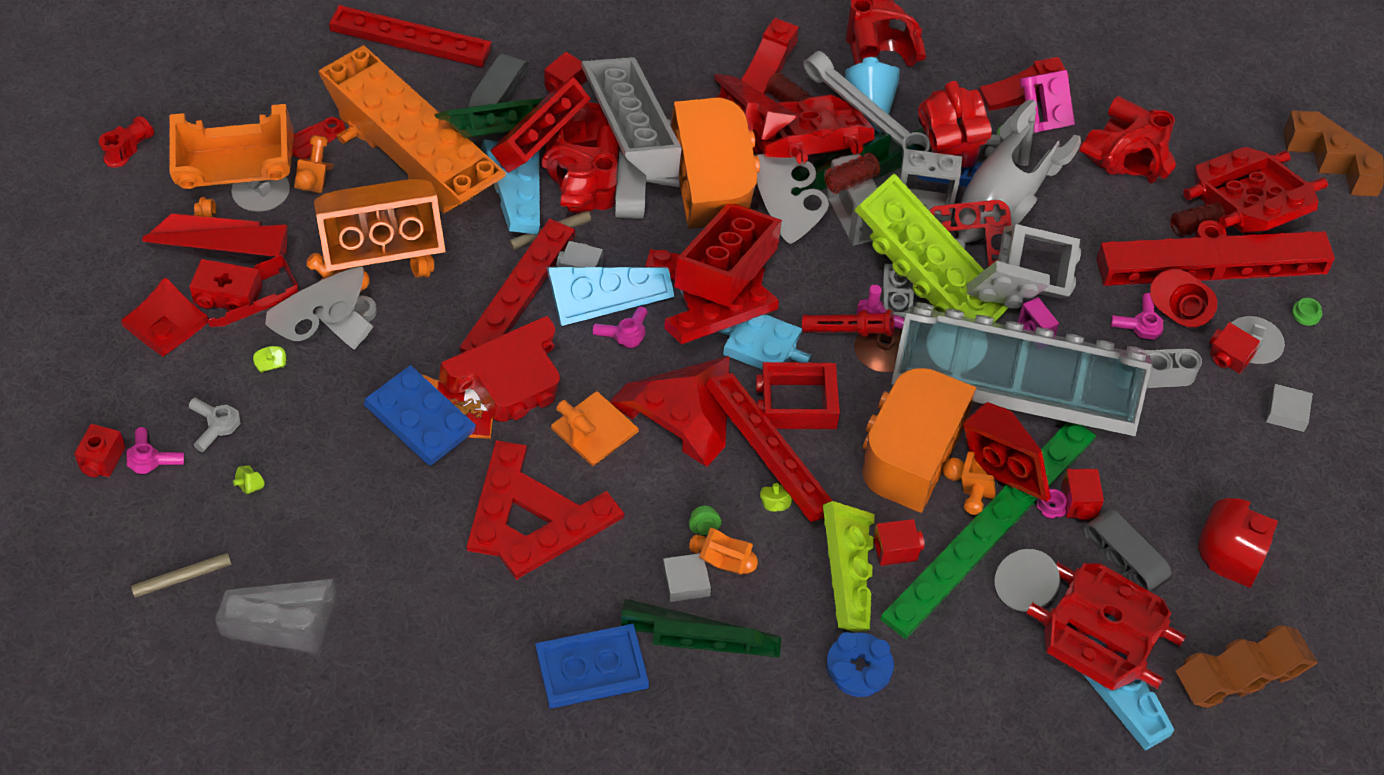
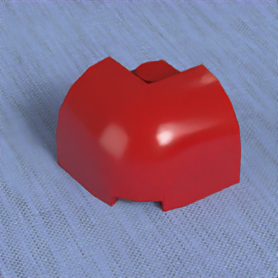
[1197,498,1278,588]

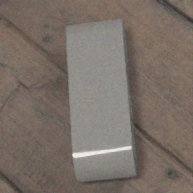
[615,149,646,219]
[1110,349,1202,389]

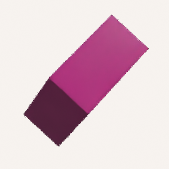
[1018,297,1060,350]

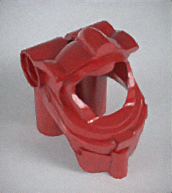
[846,0,927,67]
[917,81,992,168]
[1079,96,1176,184]
[542,125,619,213]

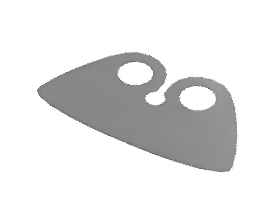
[754,154,829,244]
[265,266,364,341]

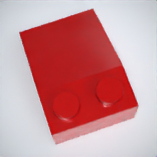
[963,401,1051,502]

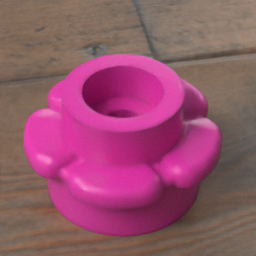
[1036,489,1067,519]

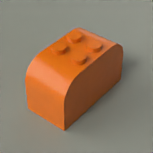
[670,98,760,229]
[314,179,446,272]
[862,368,976,513]

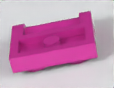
[1020,70,1075,133]

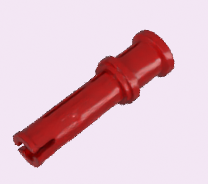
[802,309,895,337]

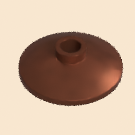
[854,327,914,372]

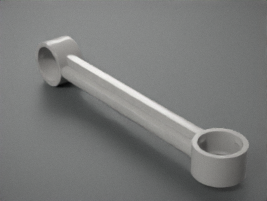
[803,51,930,158]

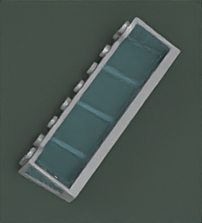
[891,302,1152,436]

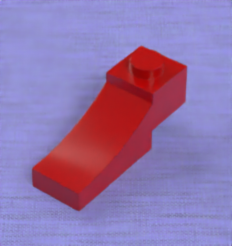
[741,18,799,95]
[979,57,1069,111]

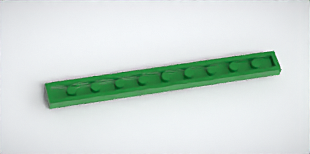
[880,422,1096,640]

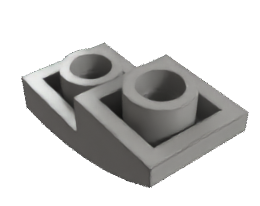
[883,264,914,318]
[314,302,374,350]

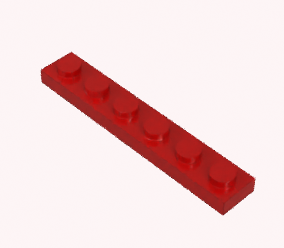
[329,5,492,68]
[459,218,575,353]
[705,373,833,522]

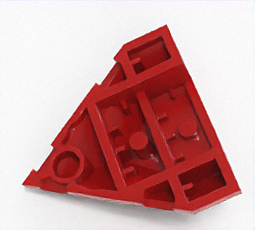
[609,356,730,467]

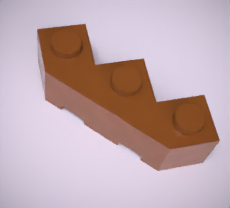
[1283,111,1384,197]
[1175,625,1318,708]

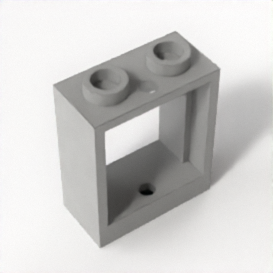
[899,149,962,221]
[827,154,877,246]
[998,224,1081,298]

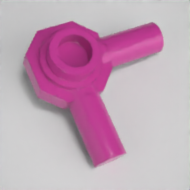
[856,285,905,330]
[1110,293,1163,340]
[593,306,648,348]
[126,427,184,474]

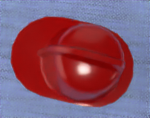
[1150,269,1218,327]

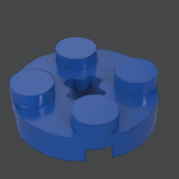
[826,632,894,697]

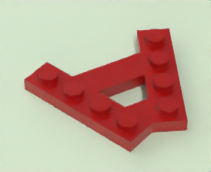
[645,249,779,344]
[467,440,624,580]

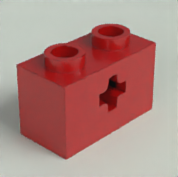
[189,259,262,311]

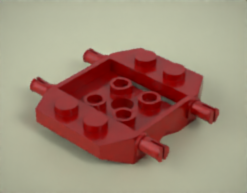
[753,94,874,164]
[1183,147,1328,233]
[1026,562,1187,691]

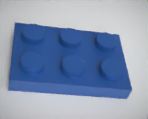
[364,365,476,466]
[535,624,649,709]

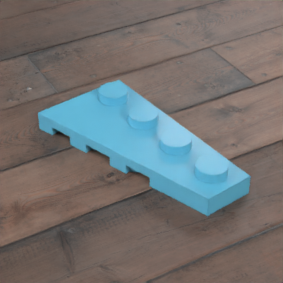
[481,139,540,235]
[546,267,675,326]
[1079,615,1174,751]

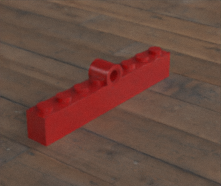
[1096,220,1335,286]

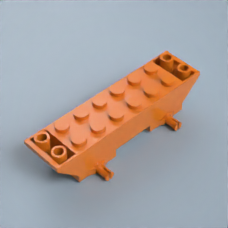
[318,45,506,214]

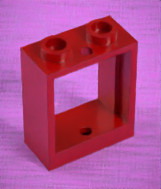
[755,362,840,429]

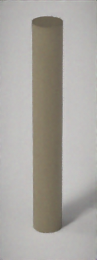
[509,210,591,251]
[131,552,232,598]

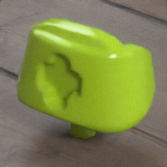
[253,346,286,373]
[233,465,265,494]
[760,483,792,512]

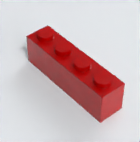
[490,77,591,173]

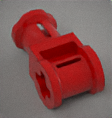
[99,116,154,168]

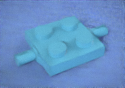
[718,314,812,369]

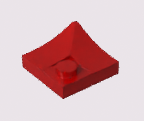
[561,102,609,147]
[121,277,209,357]

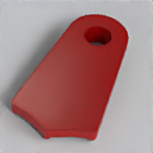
[292,117,345,159]

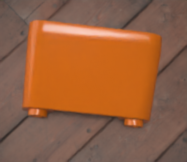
[170,104,294,189]

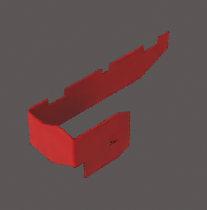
[208,255,298,327]

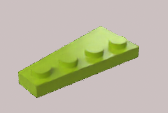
[823,501,875,632]

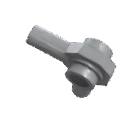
[189,397,241,452]

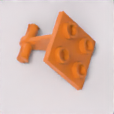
[551,391,639,467]

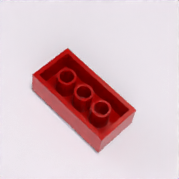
[674,204,782,307]

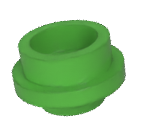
[1292,298,1322,326]
[689,506,721,535]

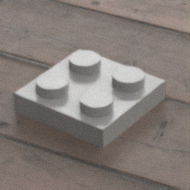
[967,261,1050,309]

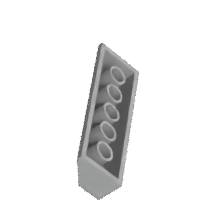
[581,57,682,179]

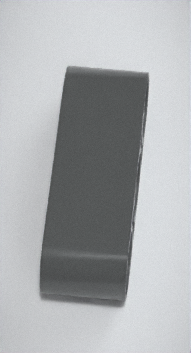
[469,53,529,107]
[1083,509,1172,591]

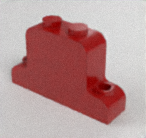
[439,315,560,422]

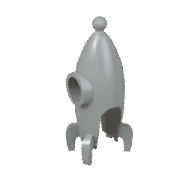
[955,100,1081,249]

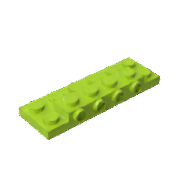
[854,173,1008,332]

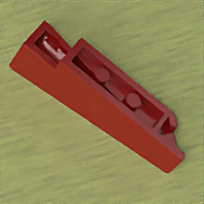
[714,74,797,140]
[142,213,288,257]

